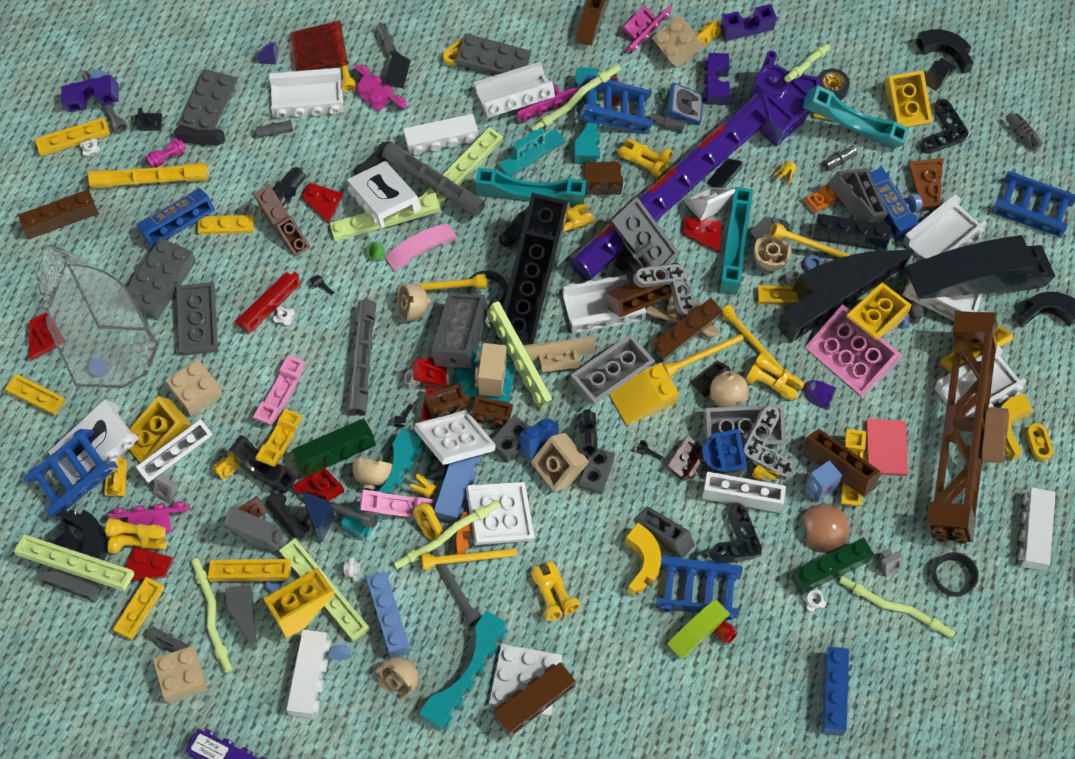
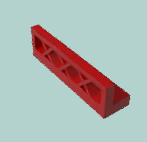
[235,271,301,335]

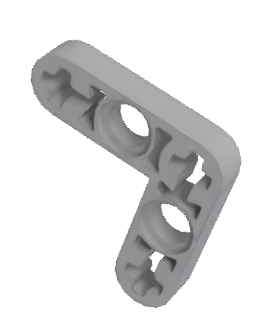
[633,264,696,318]
[743,406,795,477]

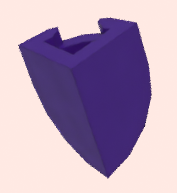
[258,42,278,65]
[804,380,836,410]

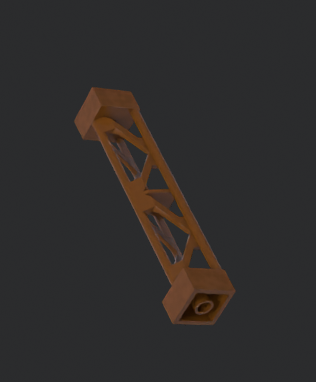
[927,311,999,544]

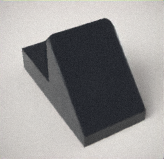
[925,57,956,91]
[423,448,450,480]
[46,522,83,553]

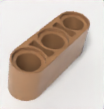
[982,407,1009,463]

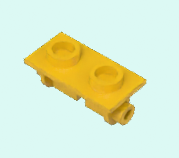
[696,19,721,50]
[211,451,240,481]
[105,455,127,496]

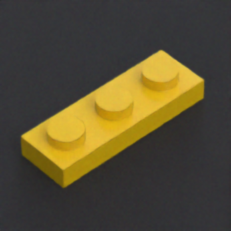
[198,215,254,235]
[757,285,799,305]
[5,374,66,416]
[113,577,165,640]

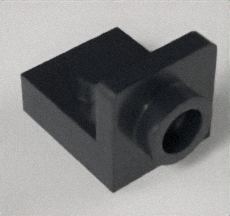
[135,108,163,131]

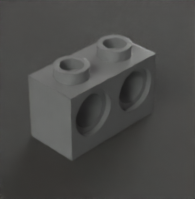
[492,415,531,463]
[578,448,615,494]

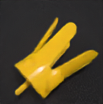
[773,161,797,187]
[751,464,780,482]
[409,473,438,499]

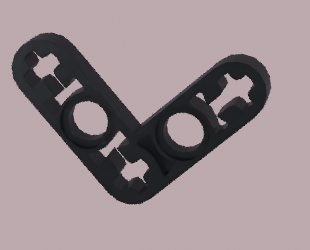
[920,99,969,154]
[709,503,762,563]

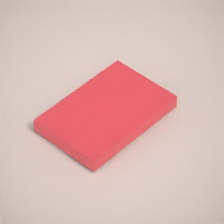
[866,419,908,477]

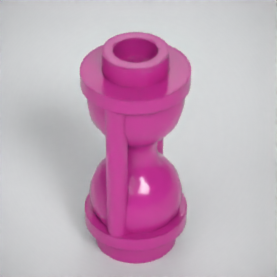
[145,138,186,168]

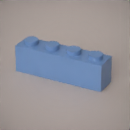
[434,455,482,523]
[366,571,410,658]

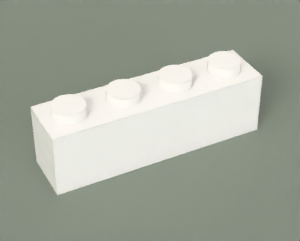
[403,114,478,155]
[136,419,213,484]
[702,472,786,513]
[1018,487,1056,571]
[287,630,332,719]

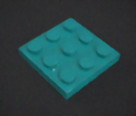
[454,346,515,403]

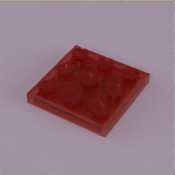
[290,20,349,71]

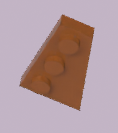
[908,158,944,211]

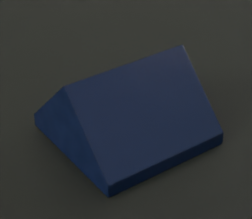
[302,493,335,543]

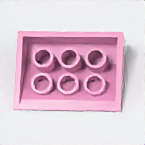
[805,304,903,396]

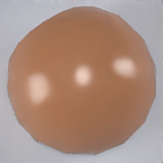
[802,504,850,553]

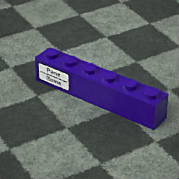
[185,728,267,759]

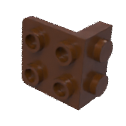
[585,162,623,194]

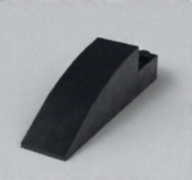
[496,193,570,345]
[905,235,1055,299]
[777,250,914,343]

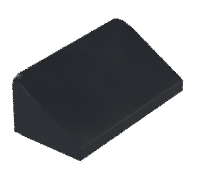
[386,52,411,89]
[707,158,743,188]
[690,360,731,397]

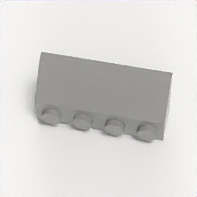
[570,334,655,404]
[703,405,786,445]

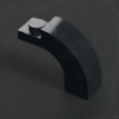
[915,29,973,74]
[1017,292,1075,328]
[229,435,297,494]
[58,509,108,561]

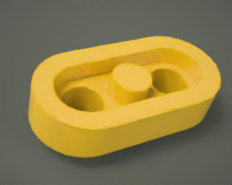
[443,38,463,66]
[1026,423,1053,462]
[413,503,443,541]

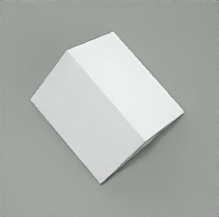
[684,187,735,221]

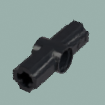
[273,167,306,207]
[579,409,598,457]

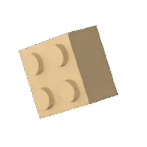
[652,14,705,68]
[475,343,507,397]
[165,359,223,417]
[531,433,589,492]
[153,646,208,704]

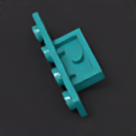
[499,127,565,177]

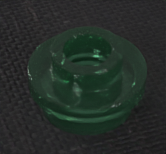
[657,87,670,105]

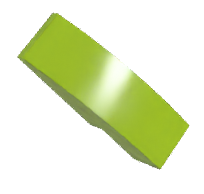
[667,599,730,659]

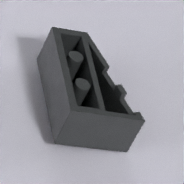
[827,168,888,223]

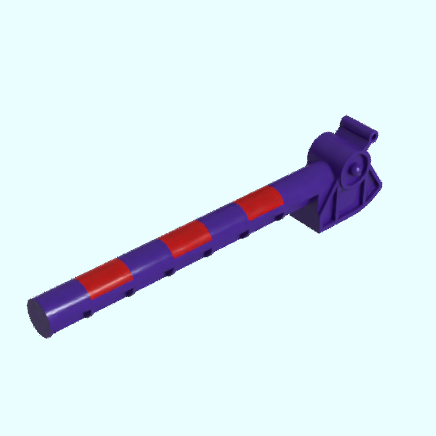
[569,50,821,281]

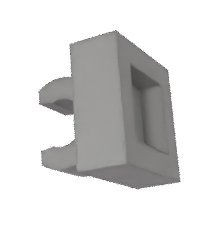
[153,475,179,502]
[880,549,903,577]

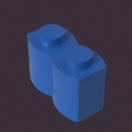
[521,418,559,459]

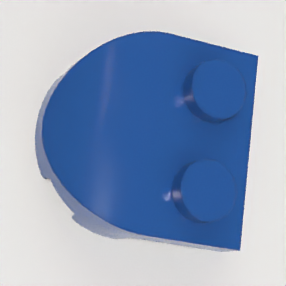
[703,429,748,473]

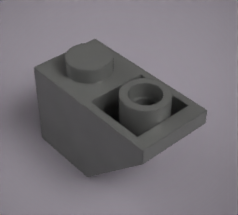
[750,216,793,240]

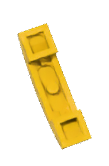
[256,408,303,466]
[841,429,866,507]

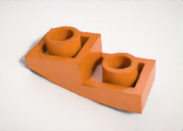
[803,185,840,214]
[456,512,472,554]

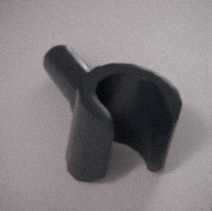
[311,275,335,296]
[394,404,413,428]
[637,440,663,461]

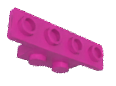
[621,4,673,54]
[353,63,409,111]
[516,83,580,123]
[107,501,191,536]

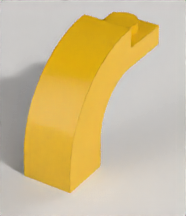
[1001,393,1033,461]
[625,523,661,597]

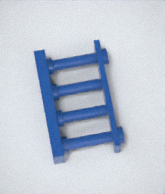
[579,74,652,134]
[992,171,1075,238]
[24,429,119,517]
[656,556,743,620]

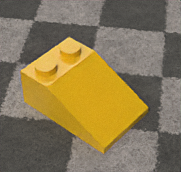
[884,70,933,127]
[846,282,912,340]
[609,363,679,426]
[129,396,192,463]
[263,568,335,639]

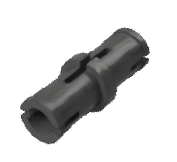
[376,23,397,57]
[649,113,686,133]
[256,120,293,138]
[822,145,858,171]
[146,626,189,652]

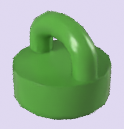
[366,242,385,261]

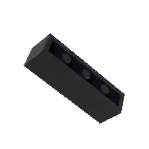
[813,213,891,251]

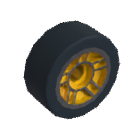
[818,68,850,101]

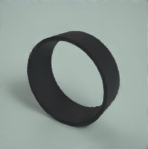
[466,270,507,309]
[933,552,979,597]

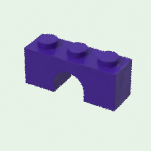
[720,4,777,41]
[704,52,730,106]
[61,74,119,112]

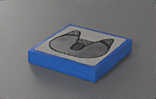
[668,82,704,126]

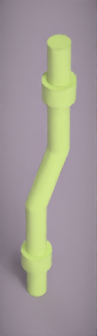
[785,44,830,82]
[531,64,621,130]
[394,500,501,569]
[191,558,232,673]
[839,576,955,639]

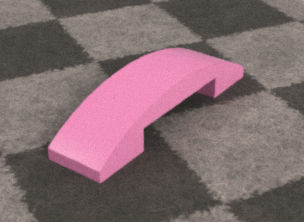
[385,224,457,271]
[253,355,305,426]
[359,490,436,518]

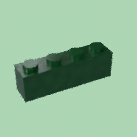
[292,418,376,477]
[791,537,874,595]

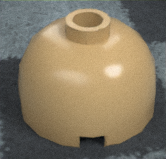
[754,233,791,271]
[397,283,430,321]
[710,371,749,407]
[352,458,393,490]
[376,656,419,699]

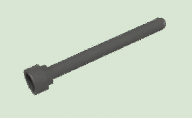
[82,70,128,134]
[298,494,379,529]
[429,549,482,627]

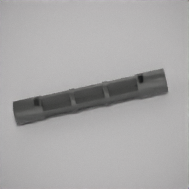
[382,142,485,217]
[347,299,376,416]

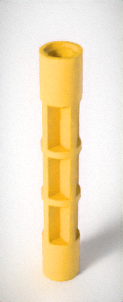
[88,162,208,189]

